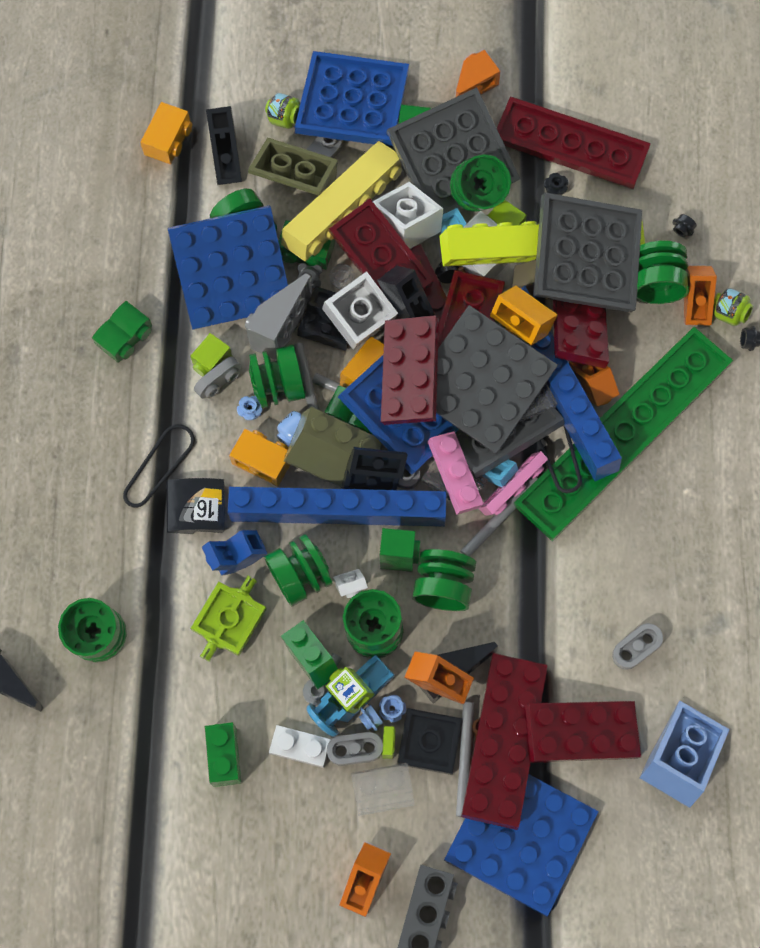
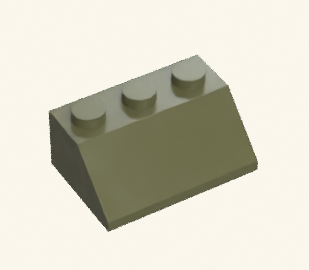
[248,137,338,196]
[284,407,382,487]

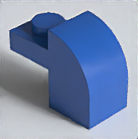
[202,530,268,576]

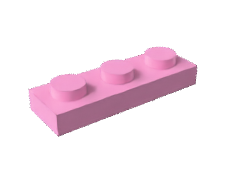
[428,431,484,515]
[478,451,548,516]

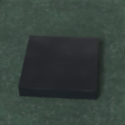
[397,708,462,775]

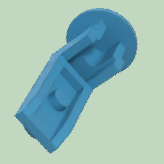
[306,655,395,737]

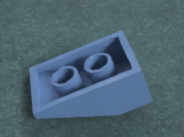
[640,701,730,808]

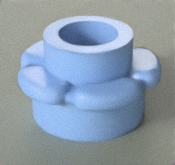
[237,396,263,420]
[379,695,406,722]
[359,704,383,731]

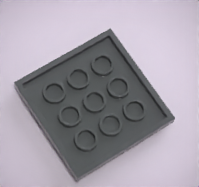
[386,88,520,214]
[533,192,642,313]
[436,305,558,454]

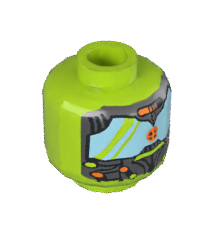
[265,93,300,129]
[714,288,753,326]

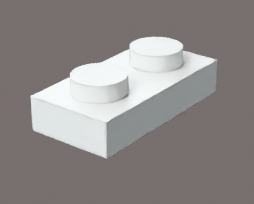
[333,569,368,598]
[269,725,331,768]

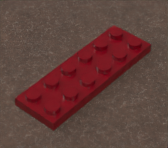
[497,96,651,190]
[461,653,547,830]

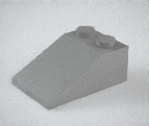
[245,273,313,360]

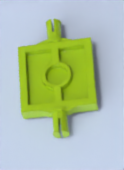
[190,576,267,662]

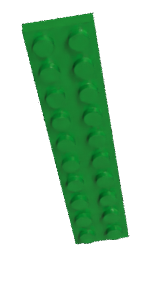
[514,327,733,542]

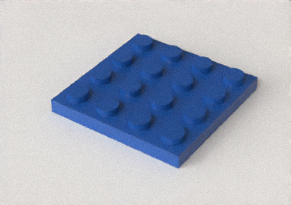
[295,51,409,147]
[168,205,288,330]
[338,354,459,475]
[444,774,599,917]

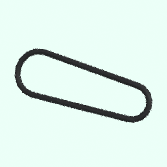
[123,425,195,508]
[537,425,582,493]

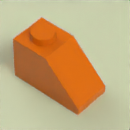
[456,50,500,97]
[684,266,717,325]
[568,361,620,407]
[404,651,474,704]
[339,842,391,917]

